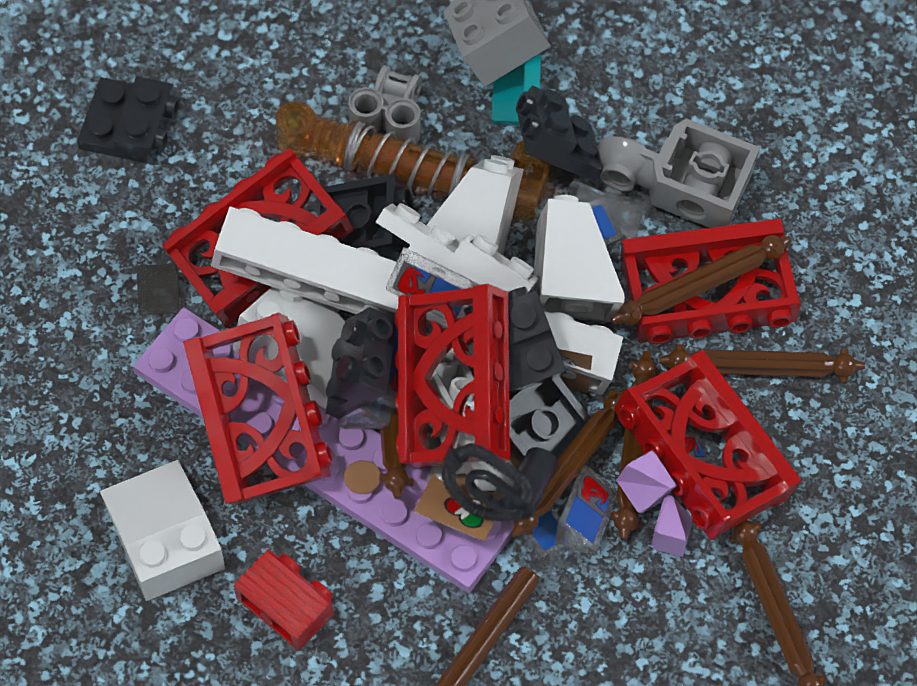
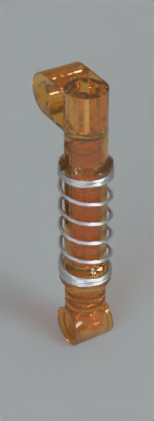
[276,101,552,221]

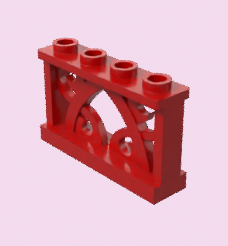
[162,148,354,328]
[620,218,801,344]
[395,284,510,468]
[183,312,334,505]
[615,350,802,540]

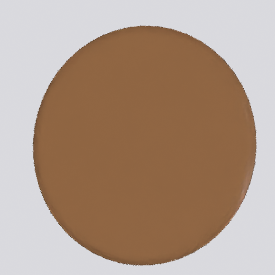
[344,460,380,494]

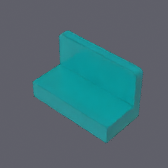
[491,53,541,126]

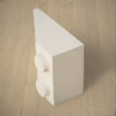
[233,287,345,409]
[100,460,225,601]

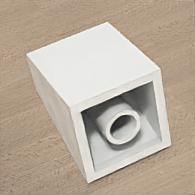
[426,155,524,255]
[532,195,624,322]

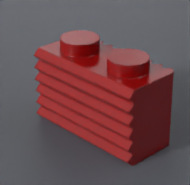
[233,549,334,651]

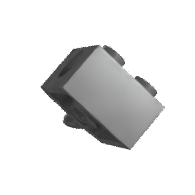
[443,0,551,87]
[597,118,760,228]

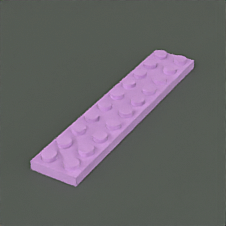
[133,307,514,594]

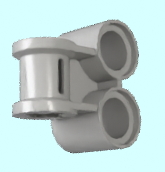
[348,65,422,149]

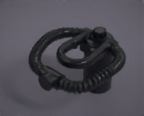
[442,443,558,522]

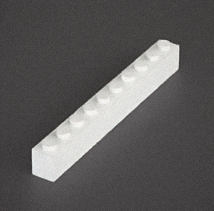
[211,207,623,395]

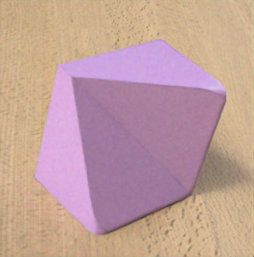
[616,451,676,513]
[652,495,692,557]

